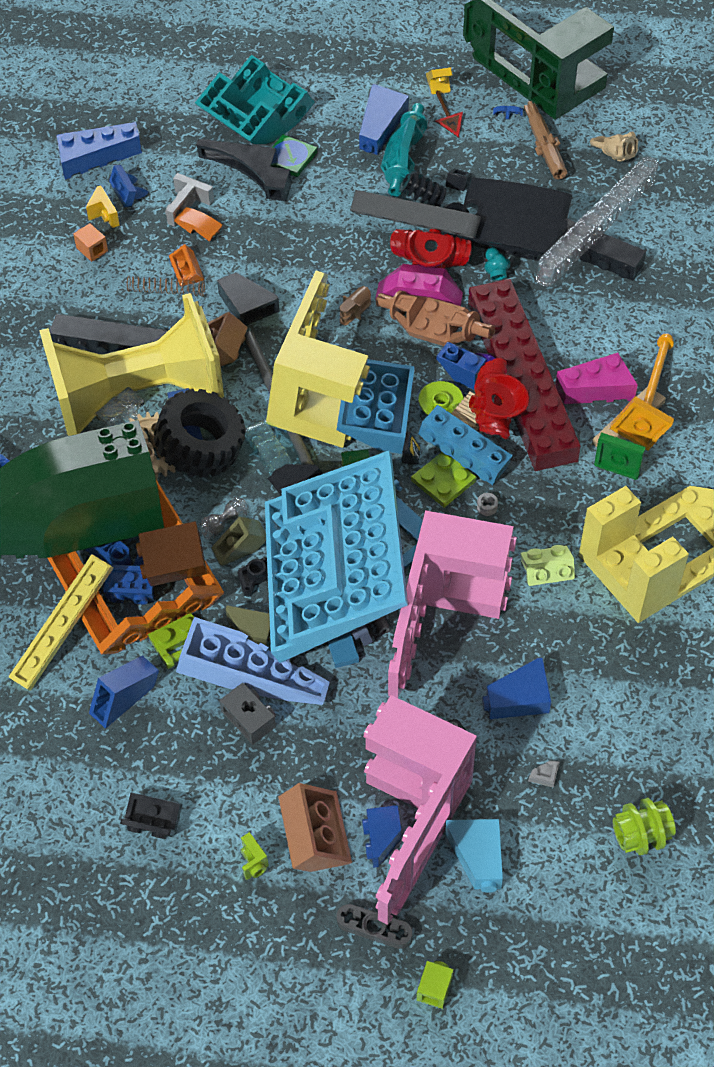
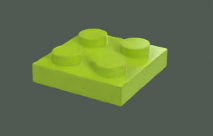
[411,452,477,508]

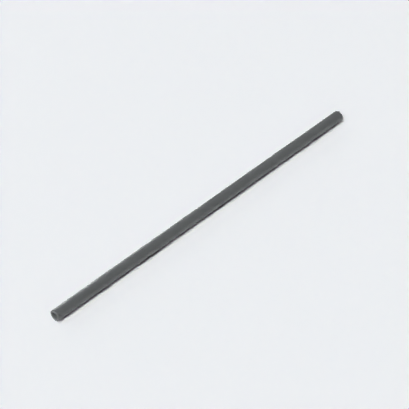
[244,331,390,635]

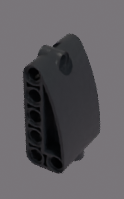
[456,178,572,264]

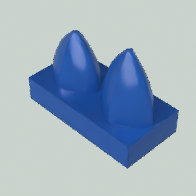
[109,165,149,207]

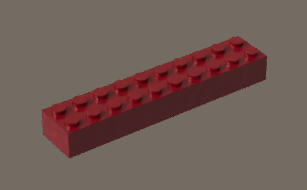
[468,279,581,471]

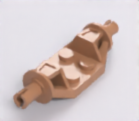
[376,290,495,346]

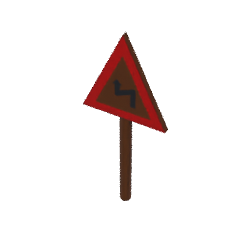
[435,90,463,138]

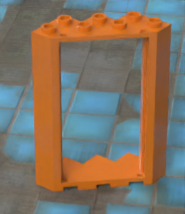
[48,480,224,655]

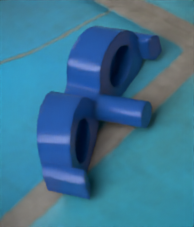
[493,106,523,119]

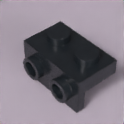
[120,792,182,839]

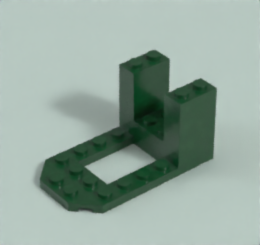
[463,0,614,120]

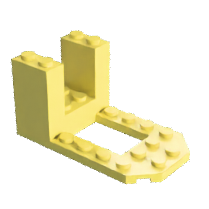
[266,271,370,448]
[579,486,714,623]

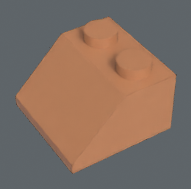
[208,312,248,366]

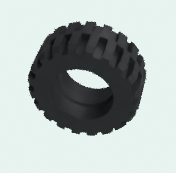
[154,389,246,478]

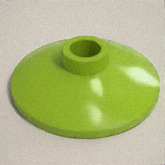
[419,381,463,415]

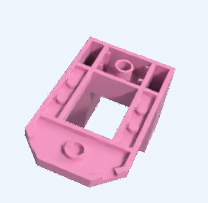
[388,510,517,698]
[363,695,477,925]

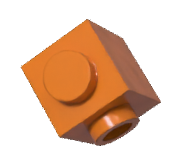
[73,223,108,262]

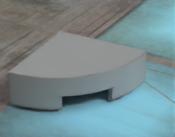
[528,761,559,788]

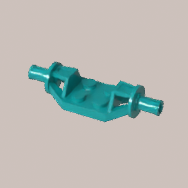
[380,103,428,197]

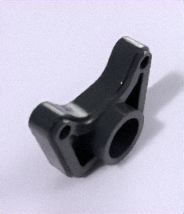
[237,557,268,597]

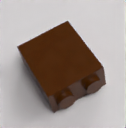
[136,521,207,586]

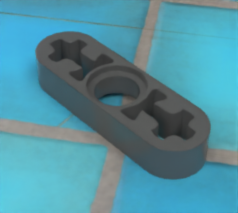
[337,904,412,949]

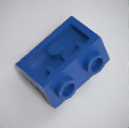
[104,565,155,605]

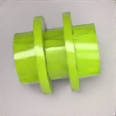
[613,798,676,855]

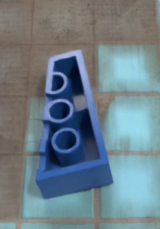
[56,122,142,180]

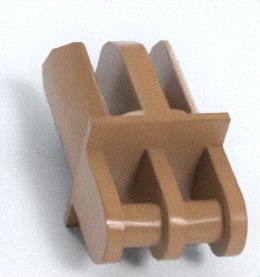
[339,286,371,325]

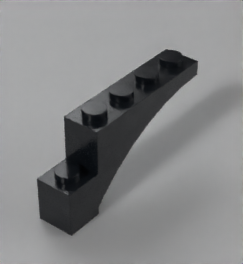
[196,139,292,202]

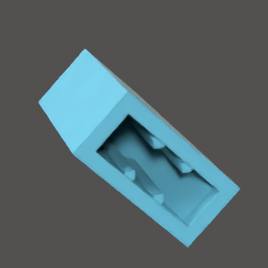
[445,819,503,893]

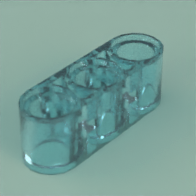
[245,419,292,476]

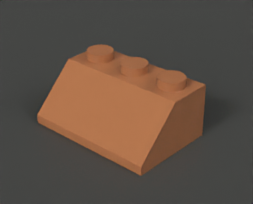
[278,783,352,872]

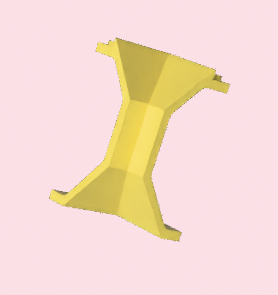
[39,293,224,436]

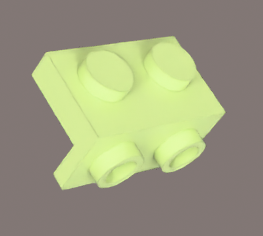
[520,545,575,586]

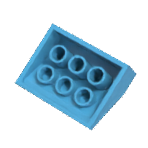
[336,359,414,454]

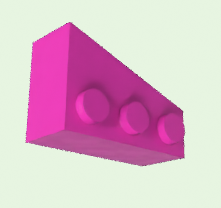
[555,353,638,404]

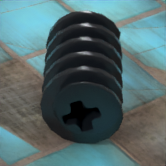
[399,170,446,207]

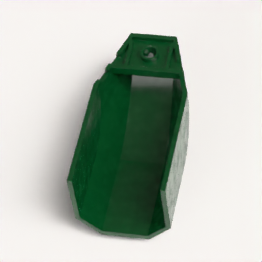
[0,420,164,559]

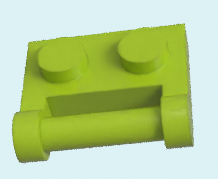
[148,613,194,669]

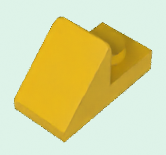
[426,67,452,94]
[86,185,120,228]

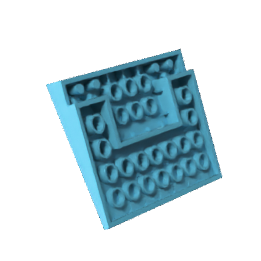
[265,451,408,663]

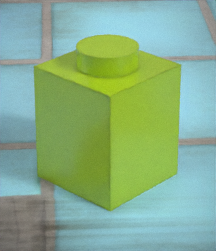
[417,961,454,1009]

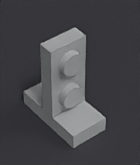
[165,173,214,227]

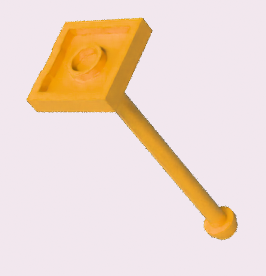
[609,334,674,451]

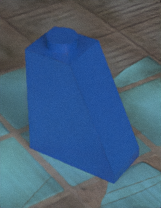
[89,655,159,729]
[482,658,551,719]

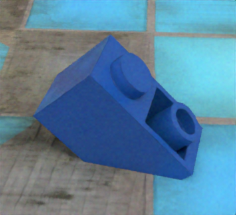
[436,342,486,390]
[362,805,401,868]

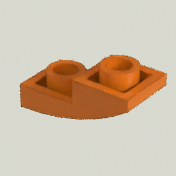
[174,207,223,242]

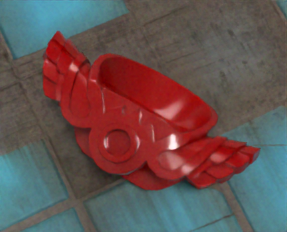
[390,229,472,269]
[469,358,529,440]

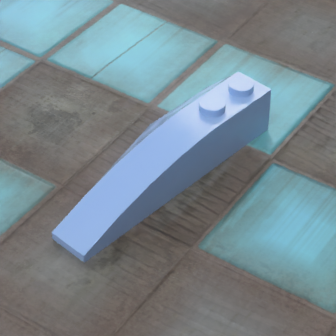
[176,617,330,705]

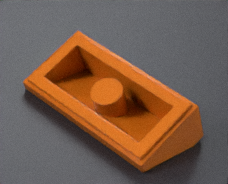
[169,244,205,286]

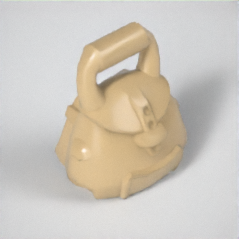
[590,131,638,162]

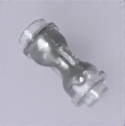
[198,496,249,540]

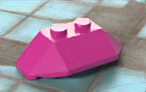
[375,264,463,306]

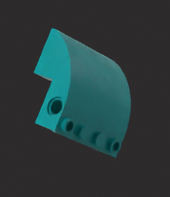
[195,55,315,145]

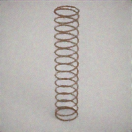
[127,276,205,297]

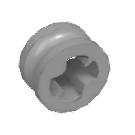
[477,493,498,516]

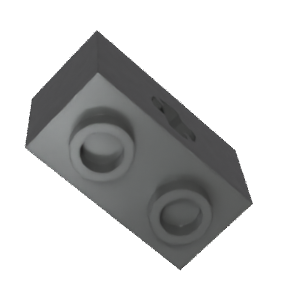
[219,683,276,745]

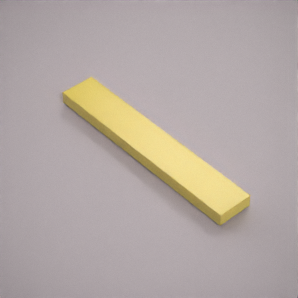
[9,554,113,691]

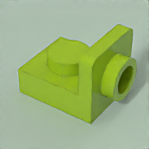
[240,832,269,880]

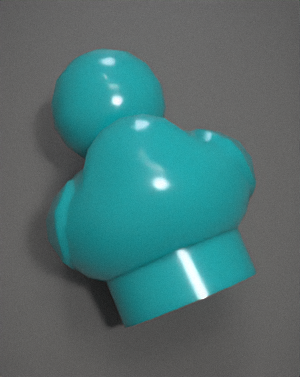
[484,247,510,281]

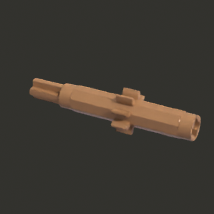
[524,101,567,180]

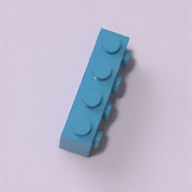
[418,405,513,485]

